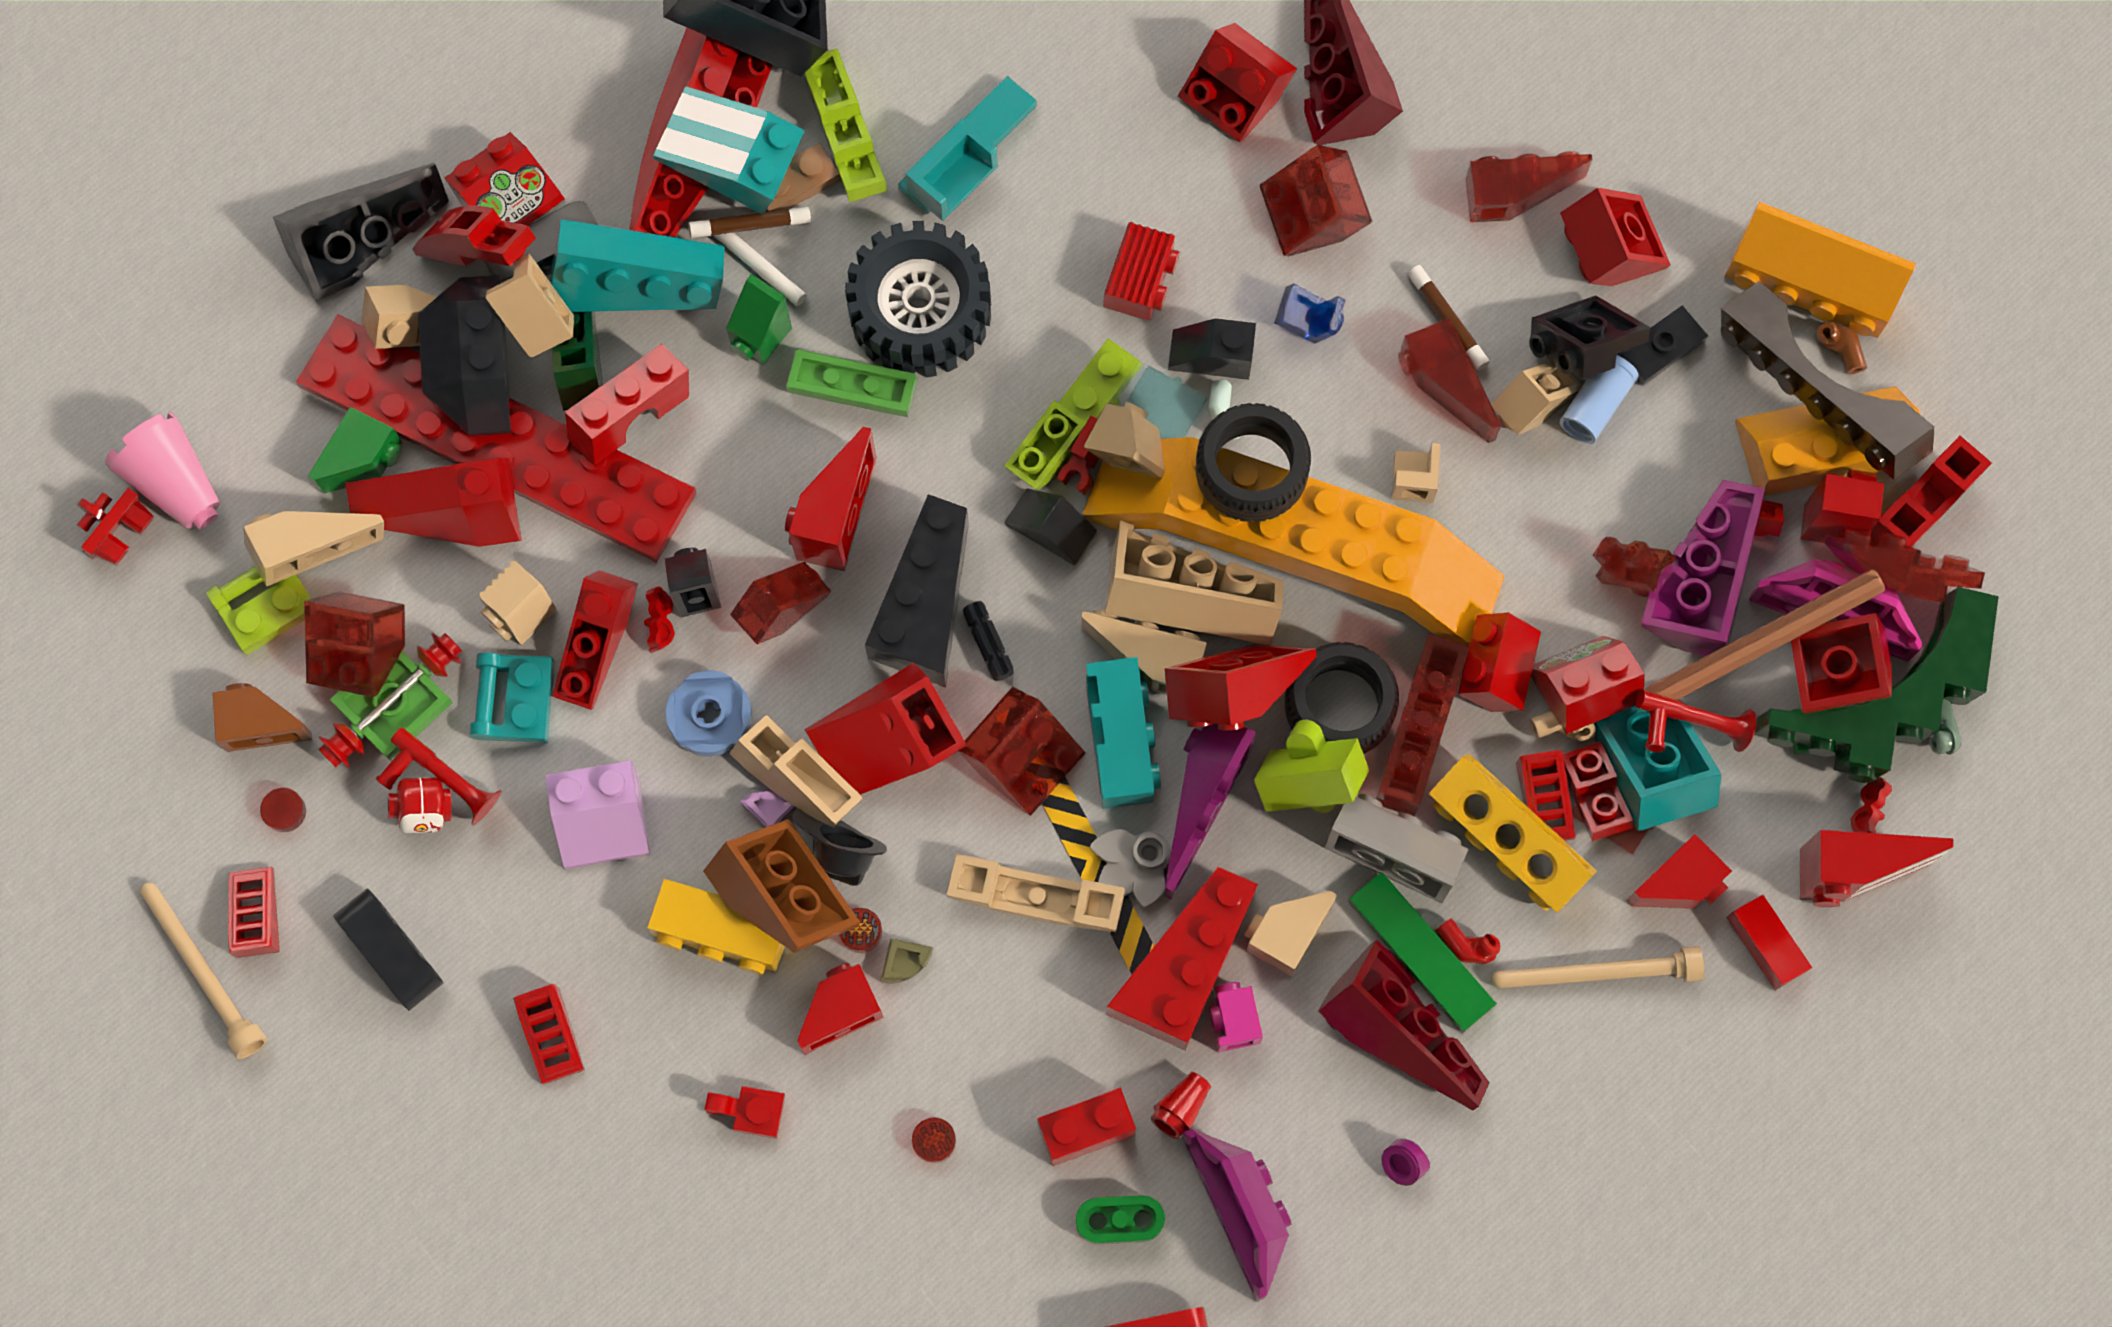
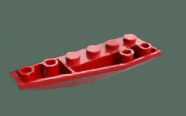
[629,27,773,238]

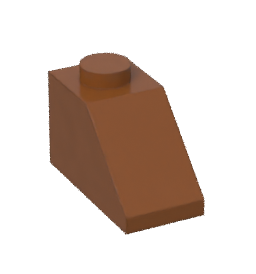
[212,683,312,752]

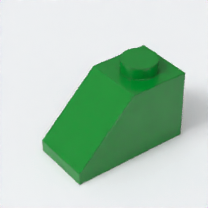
[726,274,792,365]
[307,407,402,494]

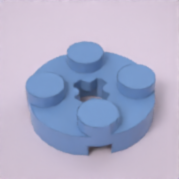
[665,670,752,757]

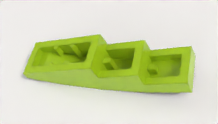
[804,48,888,203]

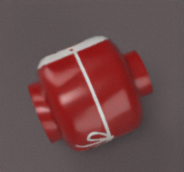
[387,777,451,833]

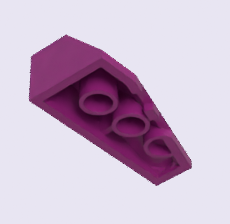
[1641,480,1765,656]

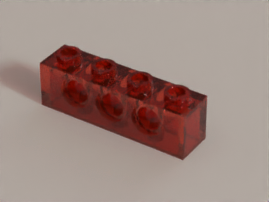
[1375,634,1469,817]

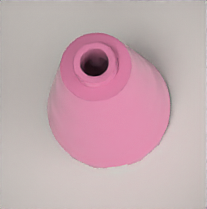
[105,412,220,530]

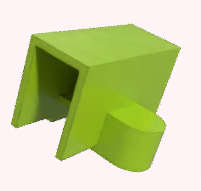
[1254,720,1369,813]

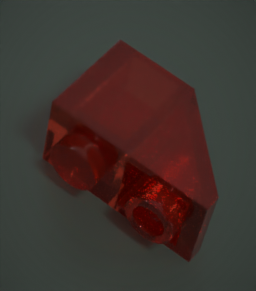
[730,561,831,645]

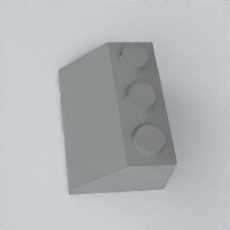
[1325,794,1468,904]

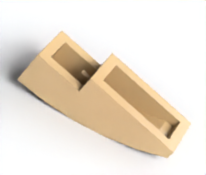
[729,715,863,827]

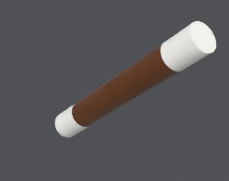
[688,206,811,238]
[1407,265,1490,371]

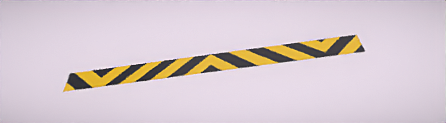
[998,705,1154,974]

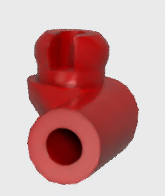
[1435,918,1501,964]

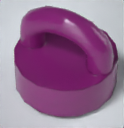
[1381,1139,1430,1186]

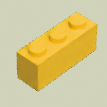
[647,879,785,975]

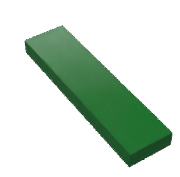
[1348,871,1497,1034]

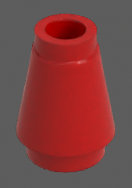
[1151,1072,1211,1139]

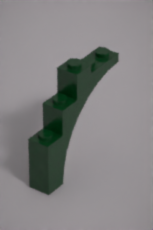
[1754,587,1999,783]

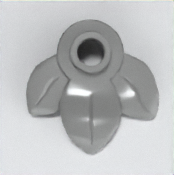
[1090,829,1171,908]

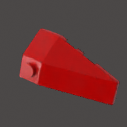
[345,458,522,547]

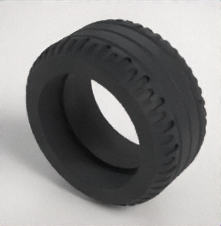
[1196,403,1311,522]
[1285,642,1399,754]

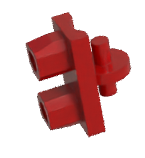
[77,488,154,566]

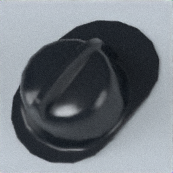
[793,809,887,886]

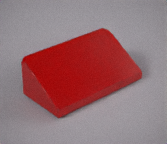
[1726,895,1813,991]

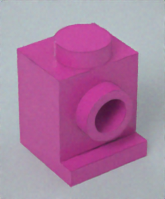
[1209,982,1263,1053]

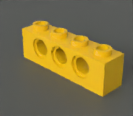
[1428,754,1597,913]

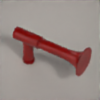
[1636,690,1757,752]
[375,727,502,825]

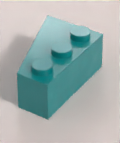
[1086,657,1161,809]

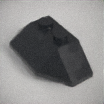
[418,275,512,436]

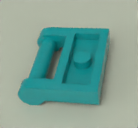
[469,652,555,743]

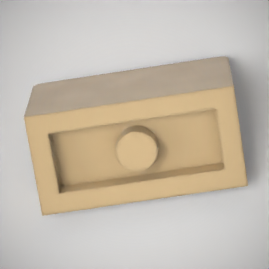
[486,253,574,357]

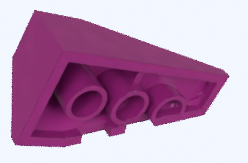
[1164,724,1256,900]

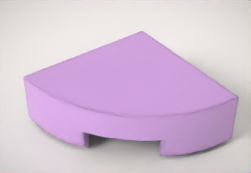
[740,790,797,827]

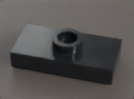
[1617,305,1708,386]

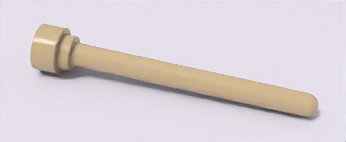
[140,882,268,1059]
[1491,946,1704,988]

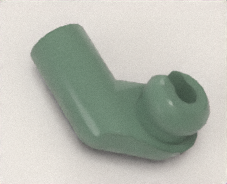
[1929,699,1962,755]

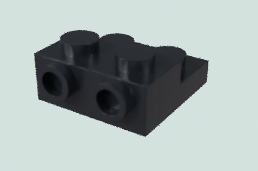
[1529,295,1650,380]

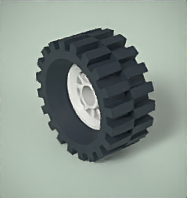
[845,221,991,377]

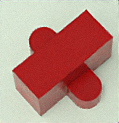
[1800,469,1884,561]

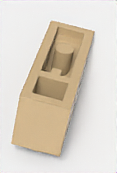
[243,511,384,586]

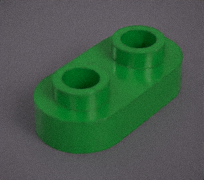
[1076,1195,1165,1244]

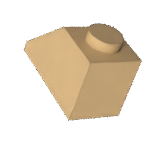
[1491,361,1582,435]
[1084,402,1165,478]
[1244,891,1337,977]

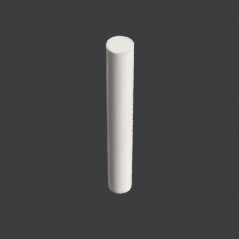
[713,233,807,307]

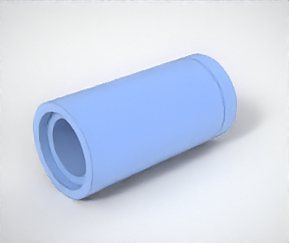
[1560,355,1639,444]

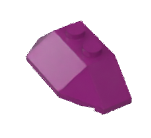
[1182,1129,1292,1302]

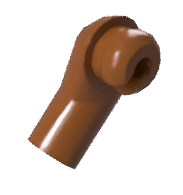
[1816,321,1867,374]

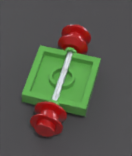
[318,632,462,768]

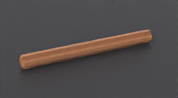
[1645,570,1885,700]

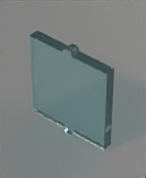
[1123,365,1207,439]

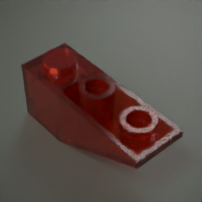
[1465,151,1593,223]

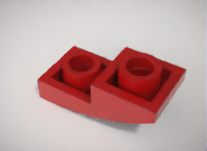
[1563,742,1633,841]

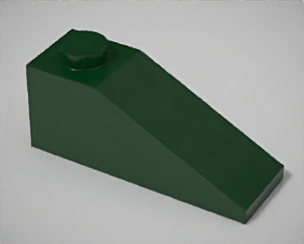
[552,312,603,411]

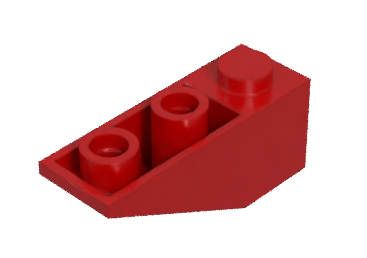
[552,570,638,710]

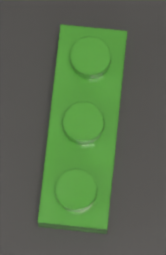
[786,349,917,418]

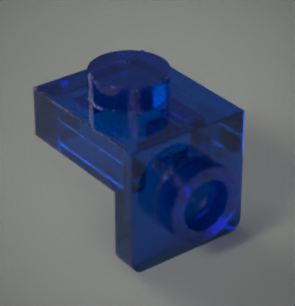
[1274,283,1346,344]

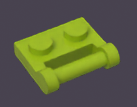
[206,566,319,655]

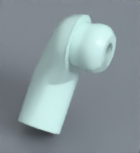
[1208,379,1241,440]

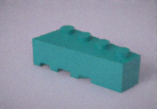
[550,219,725,312]

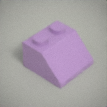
[545,760,650,869]

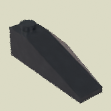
[273,163,449,301]

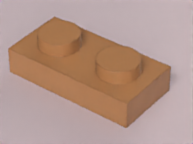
[766,143,841,212]

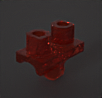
[1593,536,1676,597]

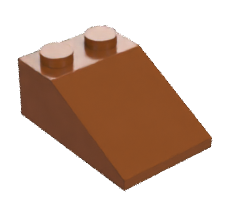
[703,819,861,952]

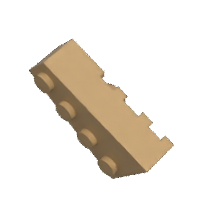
[1105,520,1283,645]

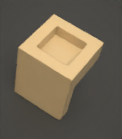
[1391,442,1440,503]

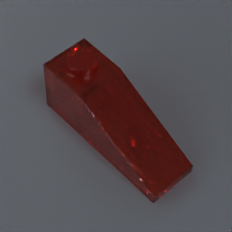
[1398,318,1501,443]

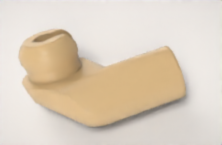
[1530,711,1596,742]

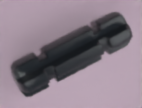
[963,601,1014,681]

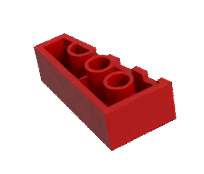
[1106,867,1258,1051]

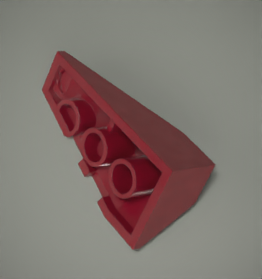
[1304,0,1403,146]
[1318,939,1490,1111]

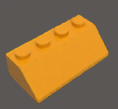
[1724,201,1916,338]
[1735,386,1921,496]

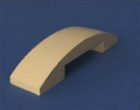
[947,854,1125,932]

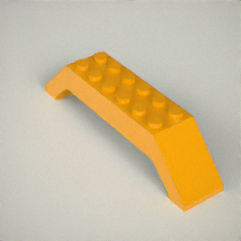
[1082,437,1504,651]

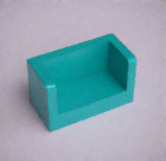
[905,119,998,221]

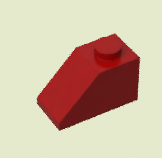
[1626,834,1732,909]
[797,963,884,1055]

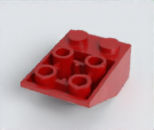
[804,662,967,795]

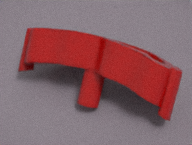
[644,586,675,653]
[1850,777,1892,833]

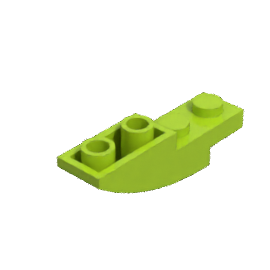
[1004,338,1143,491]

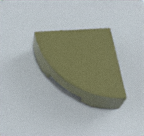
[881,938,933,984]

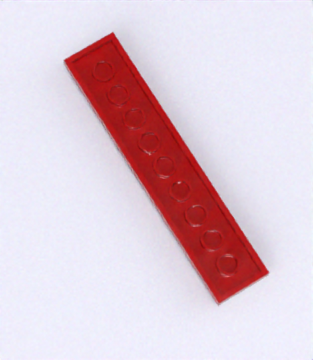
[296,314,697,563]

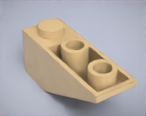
[1081,610,1206,695]

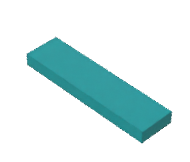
[898,76,1037,214]

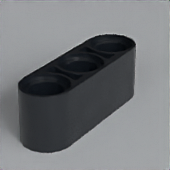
[333,888,444,1011]

